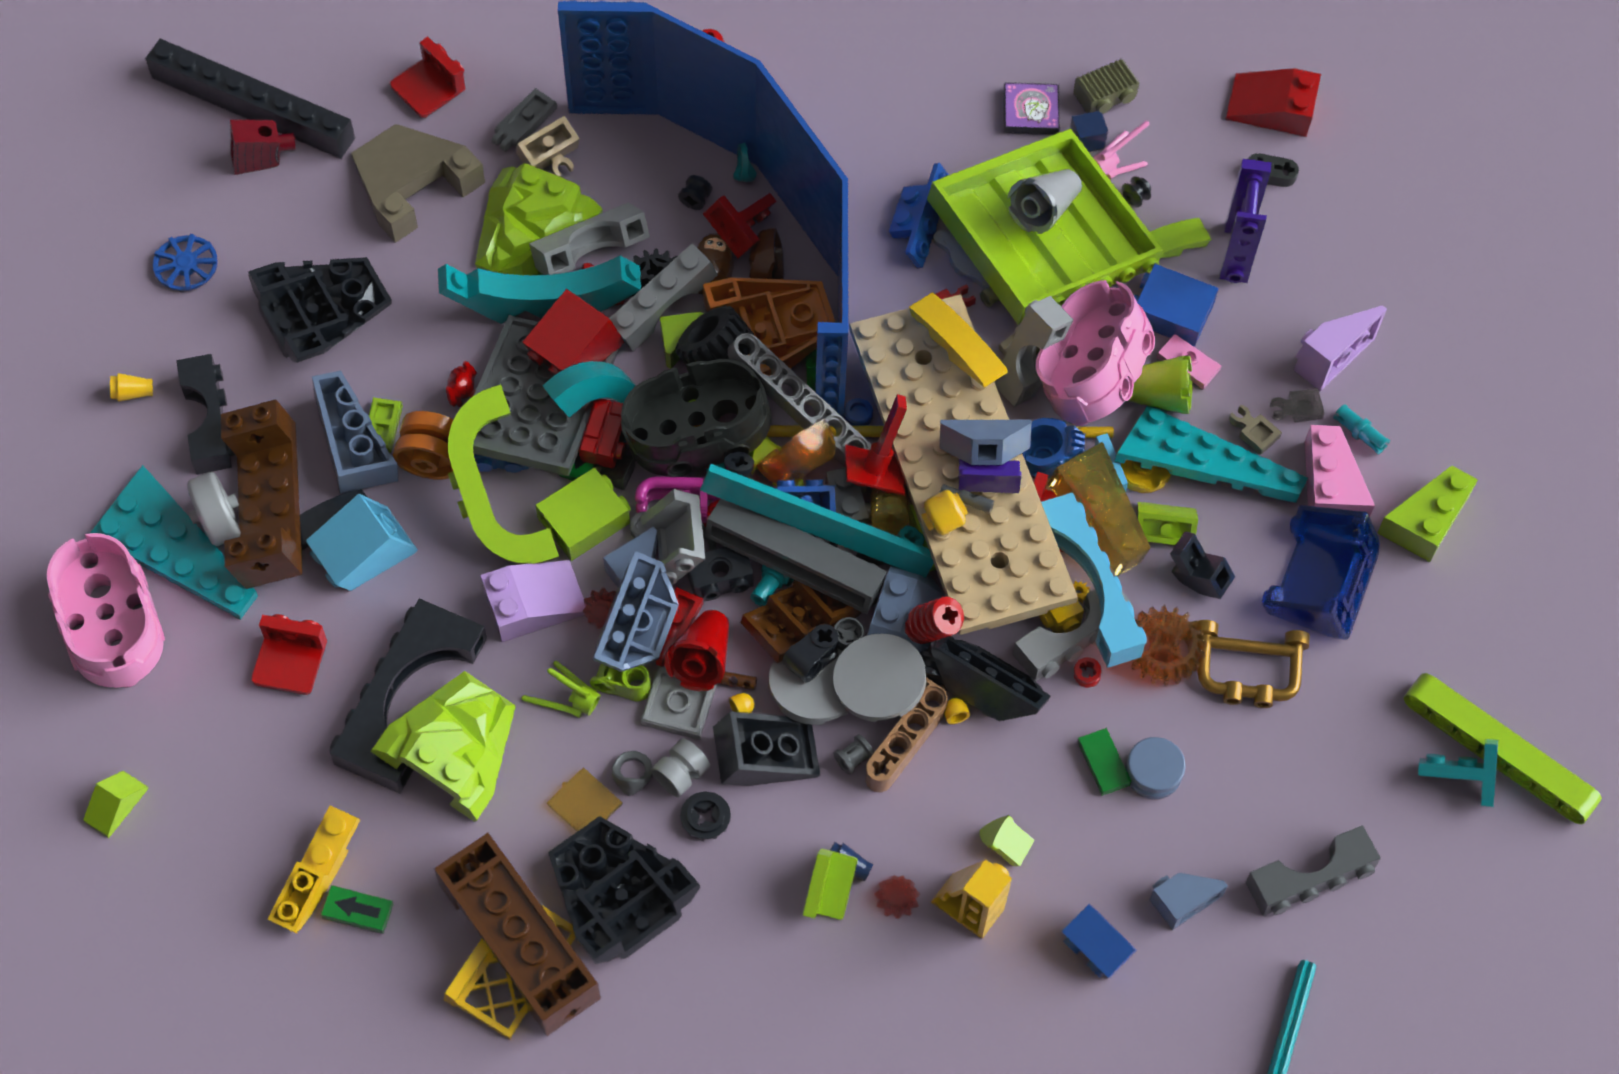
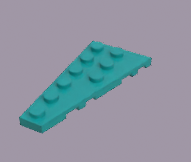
[90,465,258,620]

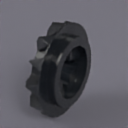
[680,791,731,841]

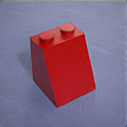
[522,289,625,376]

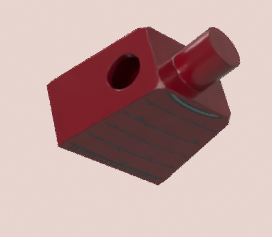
[230,120,296,175]

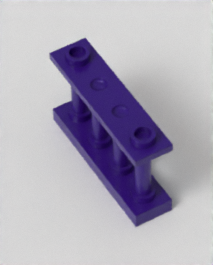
[1219,159,1272,283]

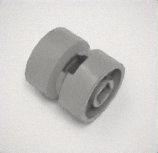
[651,738,710,797]

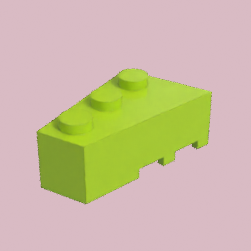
[1377,465,1478,562]

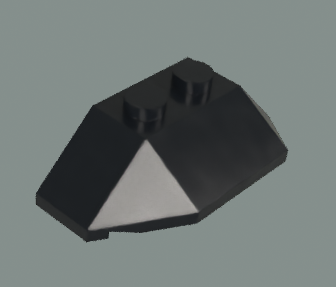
[931,636,1051,721]

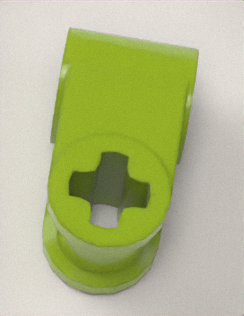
[590,664,651,702]

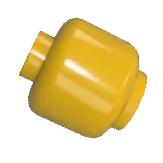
[921,490,969,535]

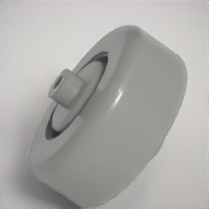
[187,472,241,546]

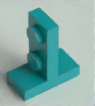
[1418,739,1498,807]

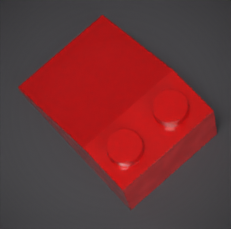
[1225,68,1321,137]

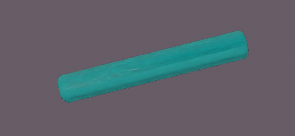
[1267,960,1316,1074]

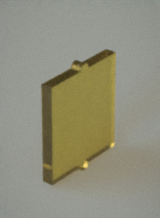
[547,767,623,831]

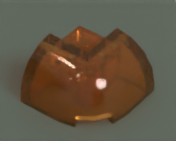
[757,419,836,484]

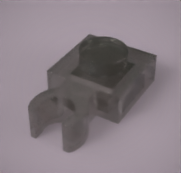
[1269,388,1325,422]

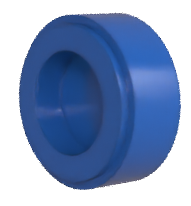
[844,398,873,426]

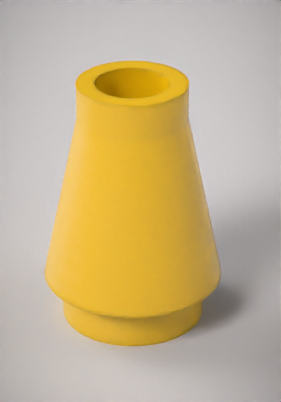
[110,373,153,402]

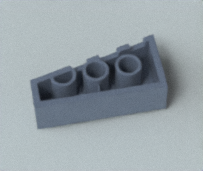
[312,371,398,494]

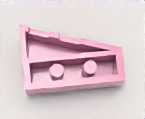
[1305,425,1375,522]

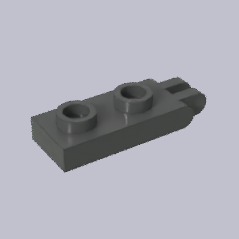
[491,88,557,152]

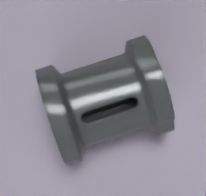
[833,734,874,775]

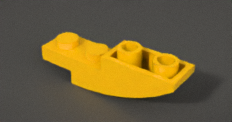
[267,805,360,933]

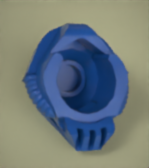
[1022,418,1085,479]

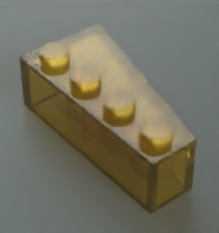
[1048,441,1151,576]

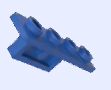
[889,163,949,268]

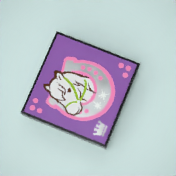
[1003,83,1060,135]

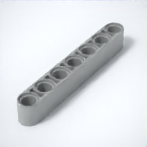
[728,333,871,468]

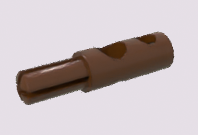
[720,671,757,690]

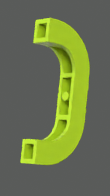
[448,384,559,564]

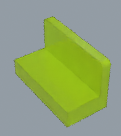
[1134,502,1198,545]
[803,848,858,920]

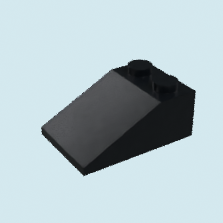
[713,712,820,786]

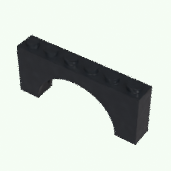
[329,598,487,794]

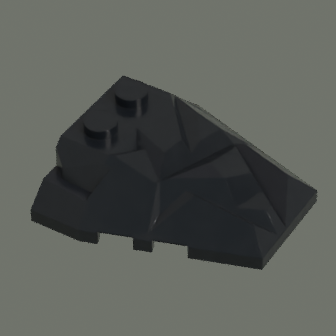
[248,257,392,363]
[548,816,700,964]

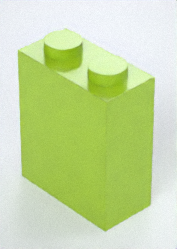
[535,467,631,561]

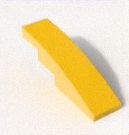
[909,292,1008,388]

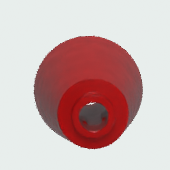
[664,610,729,691]

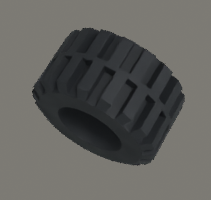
[675,306,754,364]

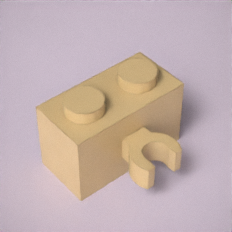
[516,115,580,177]

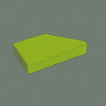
[368,397,403,453]

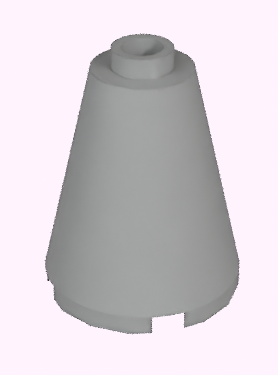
[1008,169,1082,234]

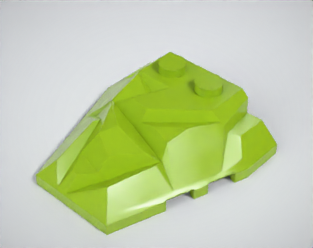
[475,163,603,275]
[370,671,516,822]

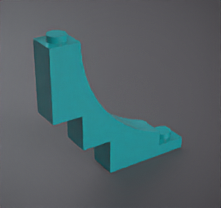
[438,255,641,324]

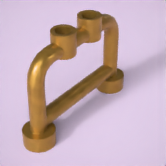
[1193,620,1310,708]

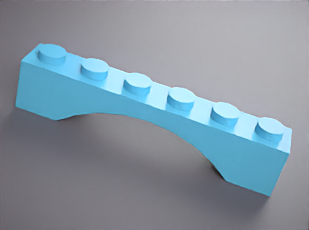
[1041,492,1147,668]

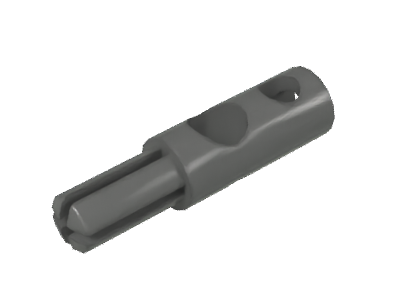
[940,484,994,513]

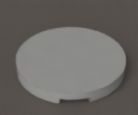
[833,634,926,722]
[768,648,849,725]

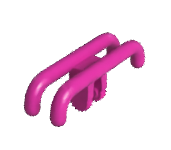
[635,477,721,523]

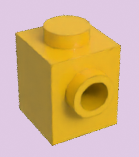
[1039,600,1084,633]

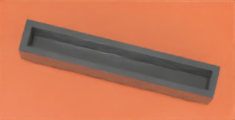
[704,499,887,614]

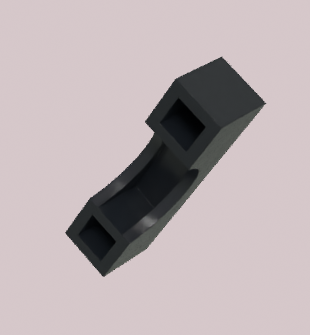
[176,354,235,475]

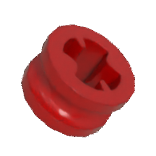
[1074,657,1101,688]

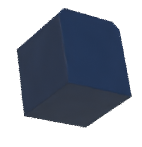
[1070,111,1108,152]

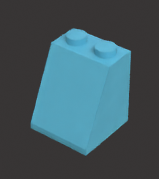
[306,494,418,591]

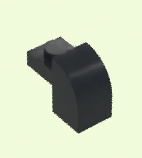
[1170,531,1235,599]

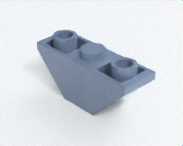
[939,420,1032,465]

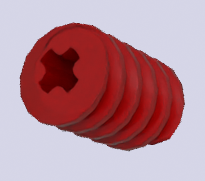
[904,597,964,644]

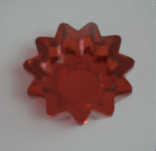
[582,587,616,629]
[874,875,920,919]

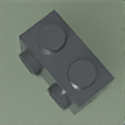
[825,468,873,525]

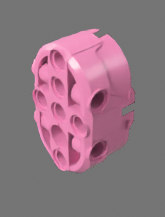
[1036,280,1155,426]
[47,533,165,688]

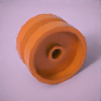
[392,411,453,480]

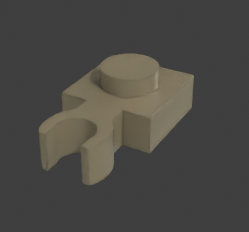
[1229,405,1282,455]

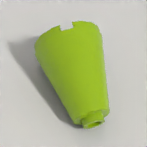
[1128,356,1192,414]

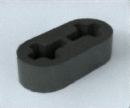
[1248,153,1299,187]

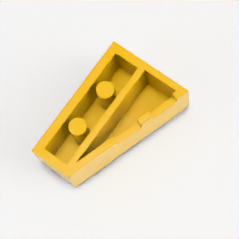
[931,859,1012,939]

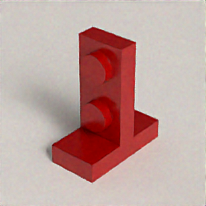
[703,193,777,258]

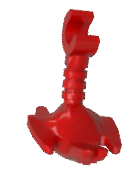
[446,361,477,407]

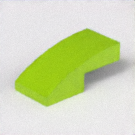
[1150,218,1212,258]

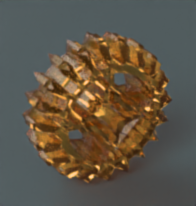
[1131,604,1207,686]

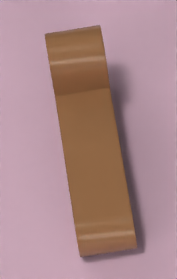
[865,677,948,792]

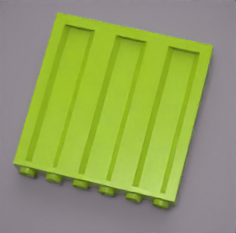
[927,128,1164,325]

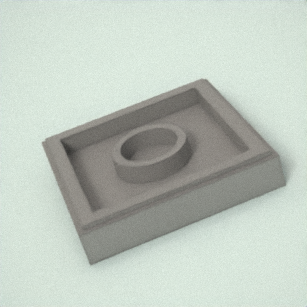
[640,666,717,740]

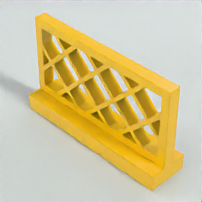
[443,905,576,1040]

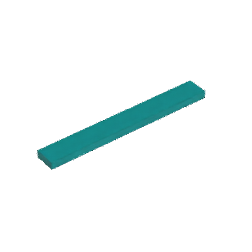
[700,464,934,578]

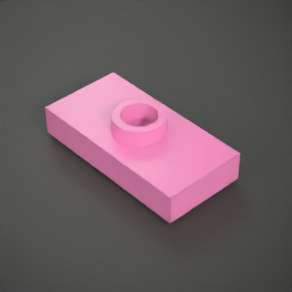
[1157,334,1221,390]

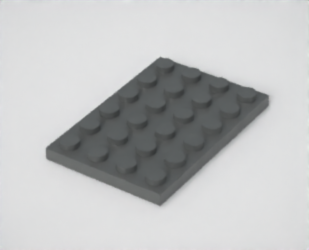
[473,315,619,476]

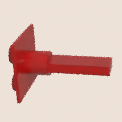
[844,394,907,495]

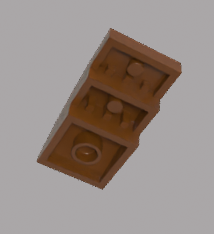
[740,580,878,663]

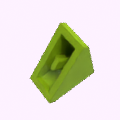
[660,312,703,369]
[83,771,149,838]

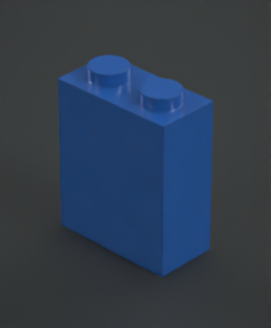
[1134,264,1219,347]

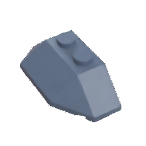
[593,551,679,672]
[868,566,945,652]

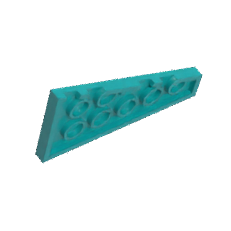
[1114,406,1308,503]

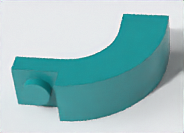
[542,361,636,418]

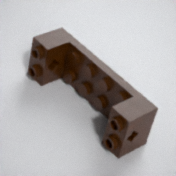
[221,399,303,589]
[434,833,601,1036]

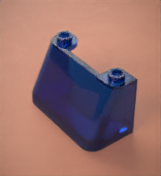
[1262,505,1380,640]

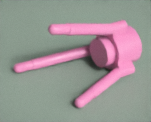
[1093,121,1149,179]

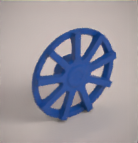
[153,234,218,291]

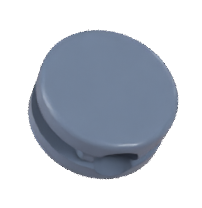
[1125,737,1186,799]

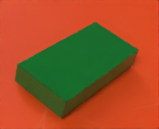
[1077,728,1132,796]

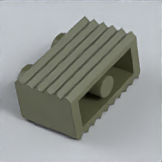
[1073,58,1139,114]

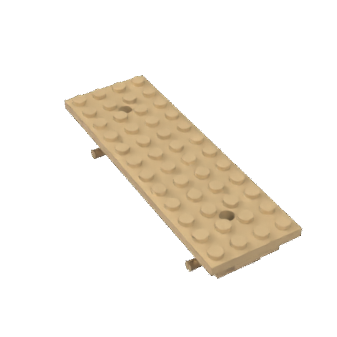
[849,294,1078,635]

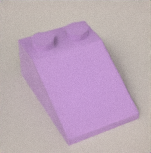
[1294,305,1387,391]
[480,560,589,642]

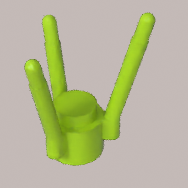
[522,661,601,718]

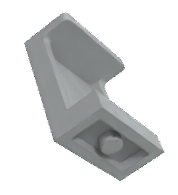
[641,489,705,585]

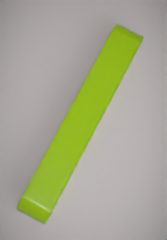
[1403,673,1602,825]

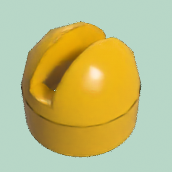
[729,693,755,713]
[944,698,970,724]

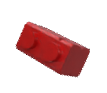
[578,398,626,469]

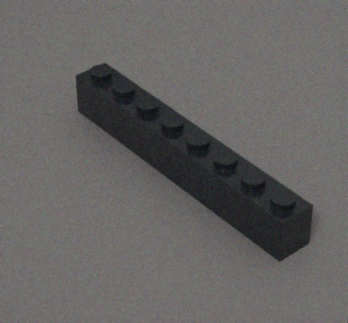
[145,38,355,159]

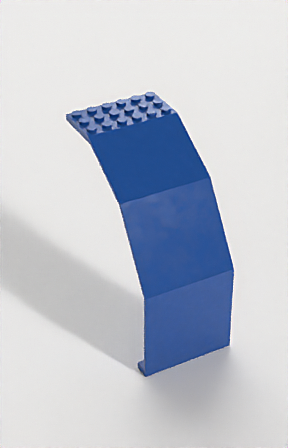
[558,0,848,418]

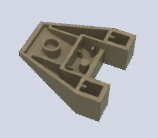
[351,124,485,243]

